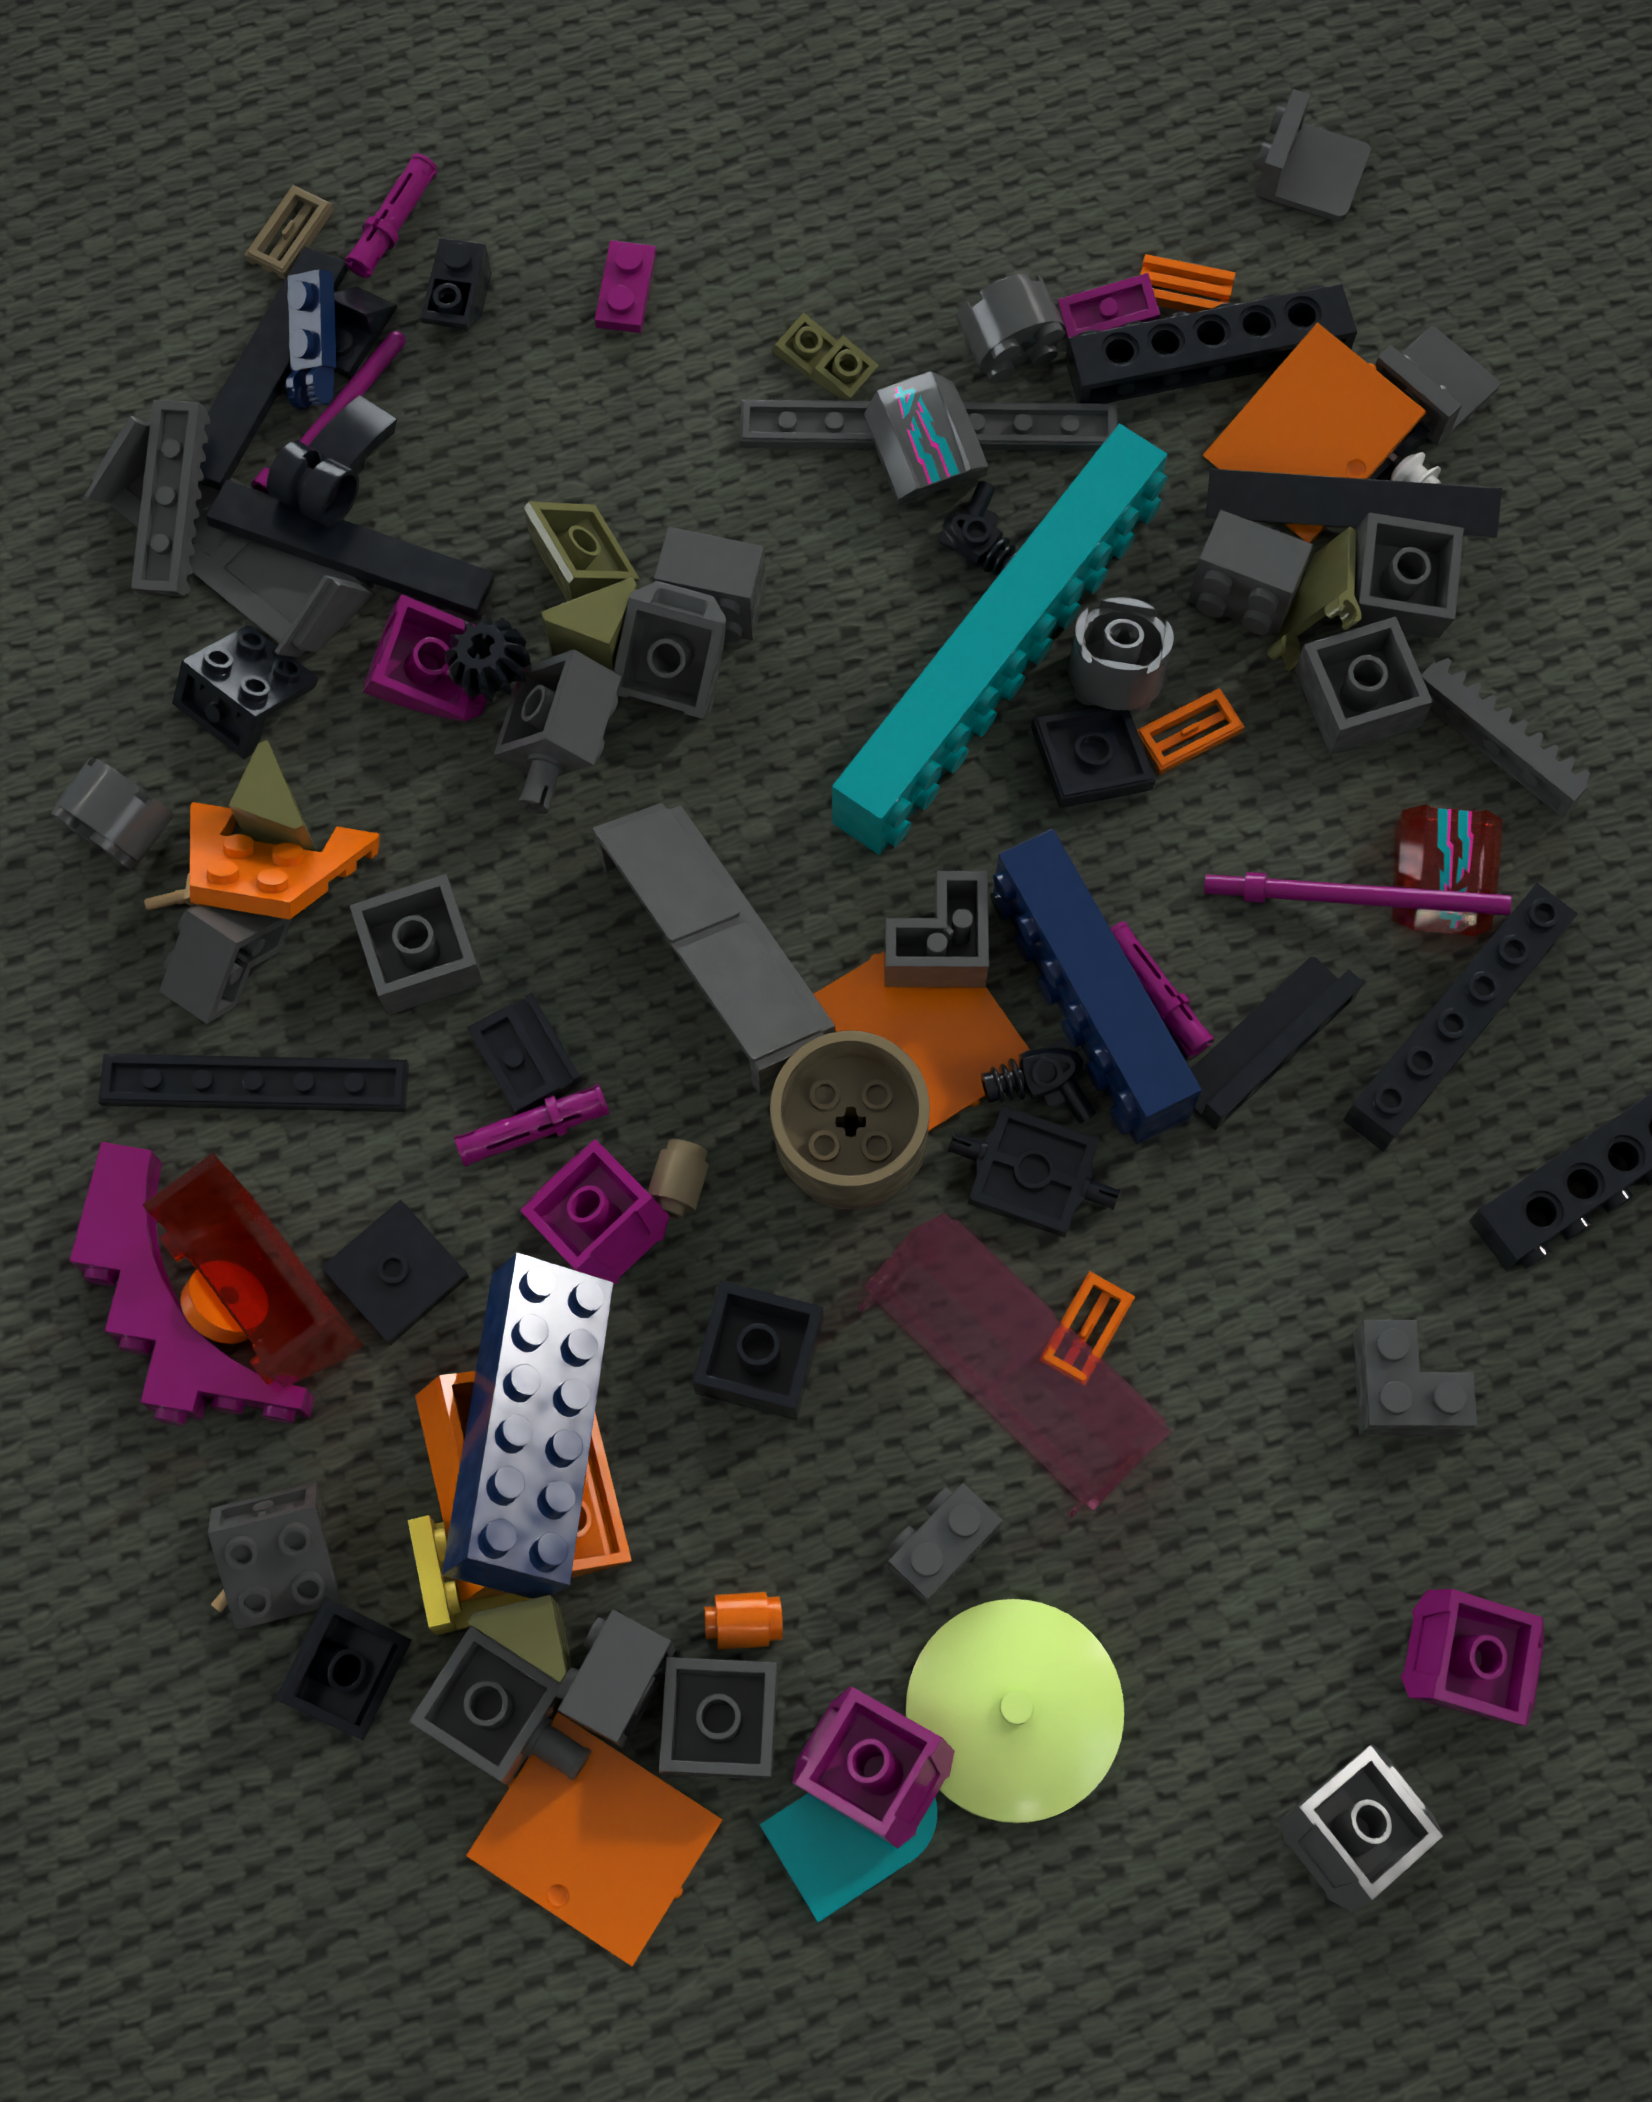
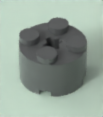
[957,273,1066,383]
[1068,597,1174,713]
[51,756,174,871]

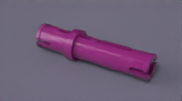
[345,153,438,278]
[1110,921,1215,1059]
[454,1083,610,1167]

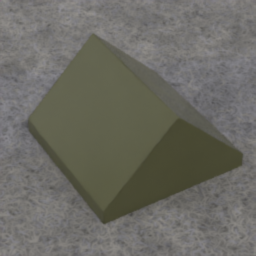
[524,501,640,602]
[541,577,638,671]
[229,740,317,851]
[467,1595,572,1684]

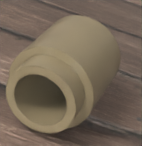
[648,1139,709,1220]

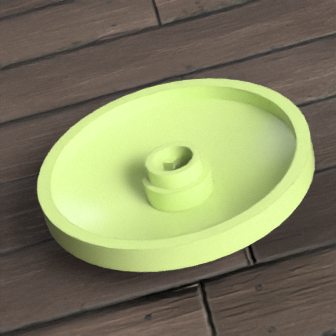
[905,1599,1124,1823]

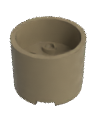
[770,1031,930,1209]

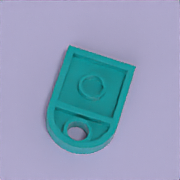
[760,1793,937,1923]

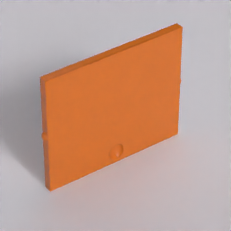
[1203,322,1426,543]
[813,951,1030,1132]
[466,1712,723,1967]

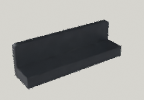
[1191,957,1363,1131]

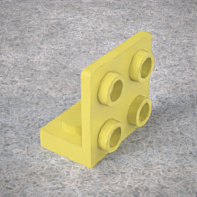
[408,1515,530,1636]

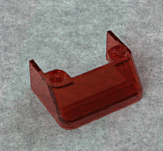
[142,1152,364,1388]

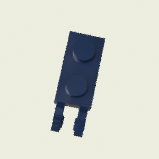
[286,269,336,409]

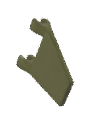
[1267,527,1361,672]

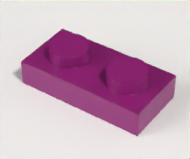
[595,240,656,333]
[1058,273,1161,339]

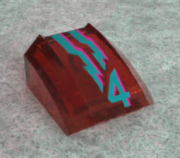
[1392,804,1502,936]

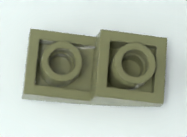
[772,312,879,401]

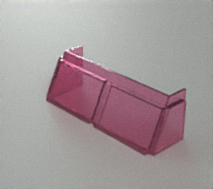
[858,1213,1172,1518]

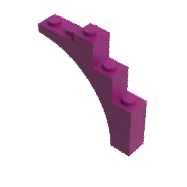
[70,1142,315,1426]

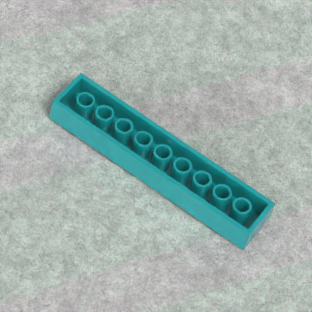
[832,423,1168,855]

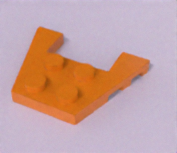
[190,802,380,920]

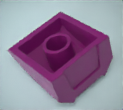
[363,594,487,721]
[520,1139,670,1284]
[1400,1589,1544,1727]
[792,1686,955,1849]

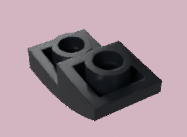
[309,395,397,474]

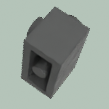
[887,1483,1003,1606]

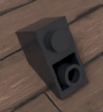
[420,237,492,330]

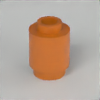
[704,1592,783,1650]

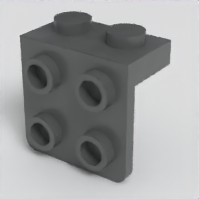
[1255,89,1371,222]

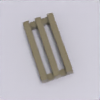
[244,185,334,280]

